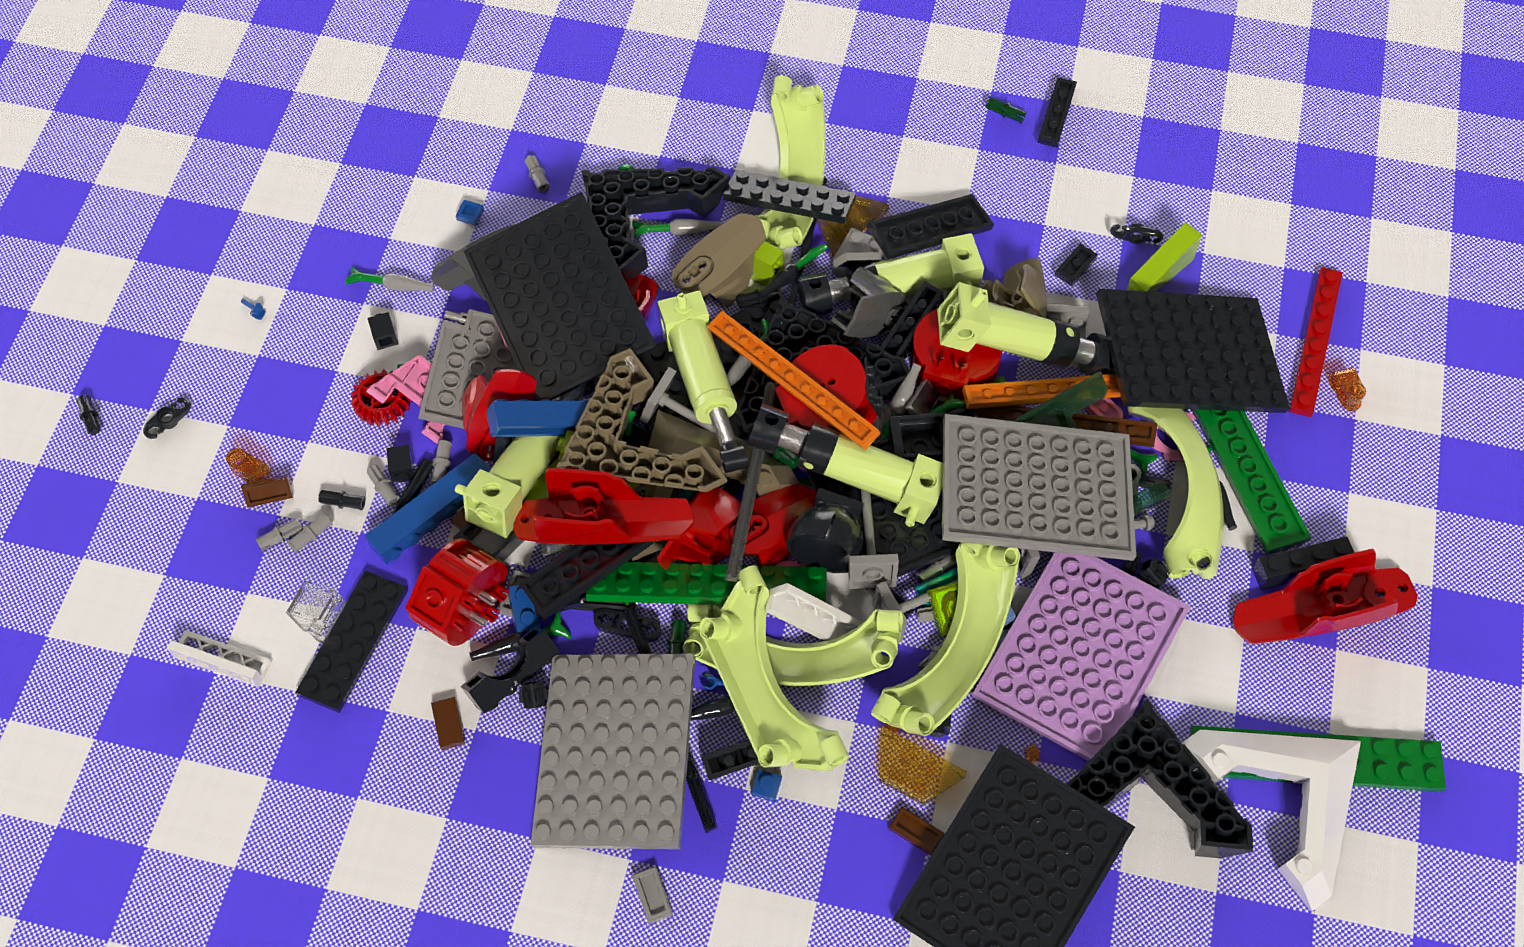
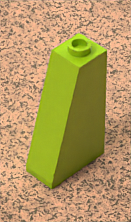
[1127,222,1202,292]

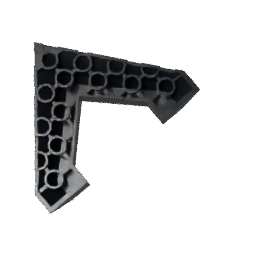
[582,167,730,279]
[736,297,910,433]
[1067,700,1253,858]

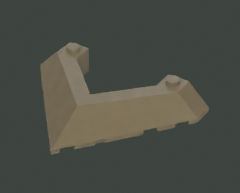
[556,348,727,492]
[631,410,800,562]

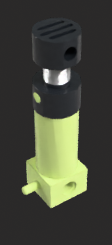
[797,233,984,315]
[937,282,1115,376]
[747,403,943,527]

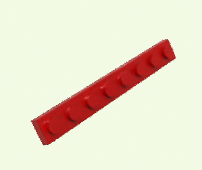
[1289,267,1343,418]

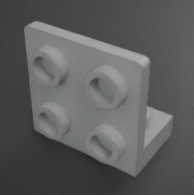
[1046,304,1089,339]

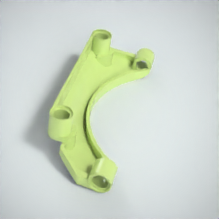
[699,566,850,771]

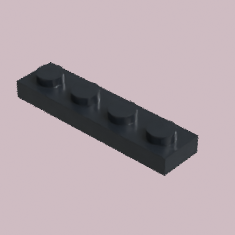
[1037,77,1077,148]

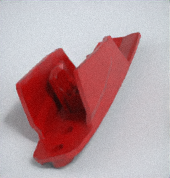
[513,468,694,545]
[1233,549,1418,644]

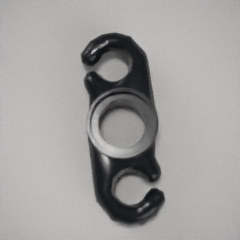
[1110,224,1164,244]
[143,397,191,439]

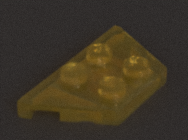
[817,196,889,258]
[879,727,967,805]

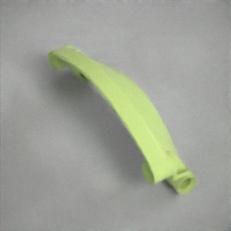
[757,75,826,249]
[1127,407,1224,579]
[871,542,1020,736]
[683,604,903,686]

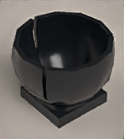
[786,488,864,574]

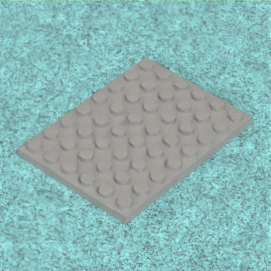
[942,414,1136,561]
[530,654,696,850]

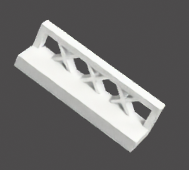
[765,583,861,641]
[167,630,272,688]

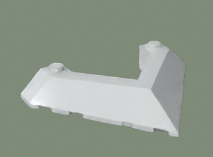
[1182,730,1361,911]

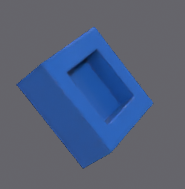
[456,200,484,226]
[751,770,782,802]

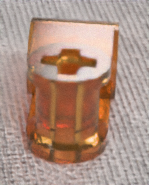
[1329,367,1366,411]
[226,448,272,483]

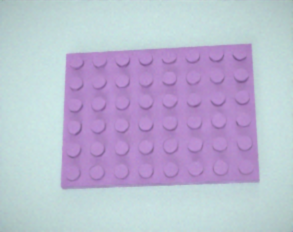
[972,552,1191,761]

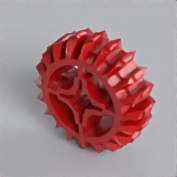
[351,369,412,427]

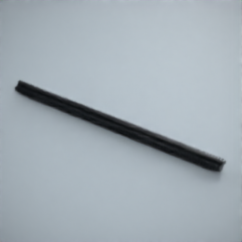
[623,606,718,833]

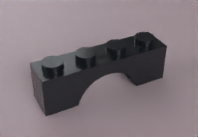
[1252,536,1355,590]
[460,626,560,714]

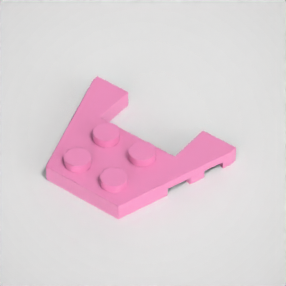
[366,354,445,444]

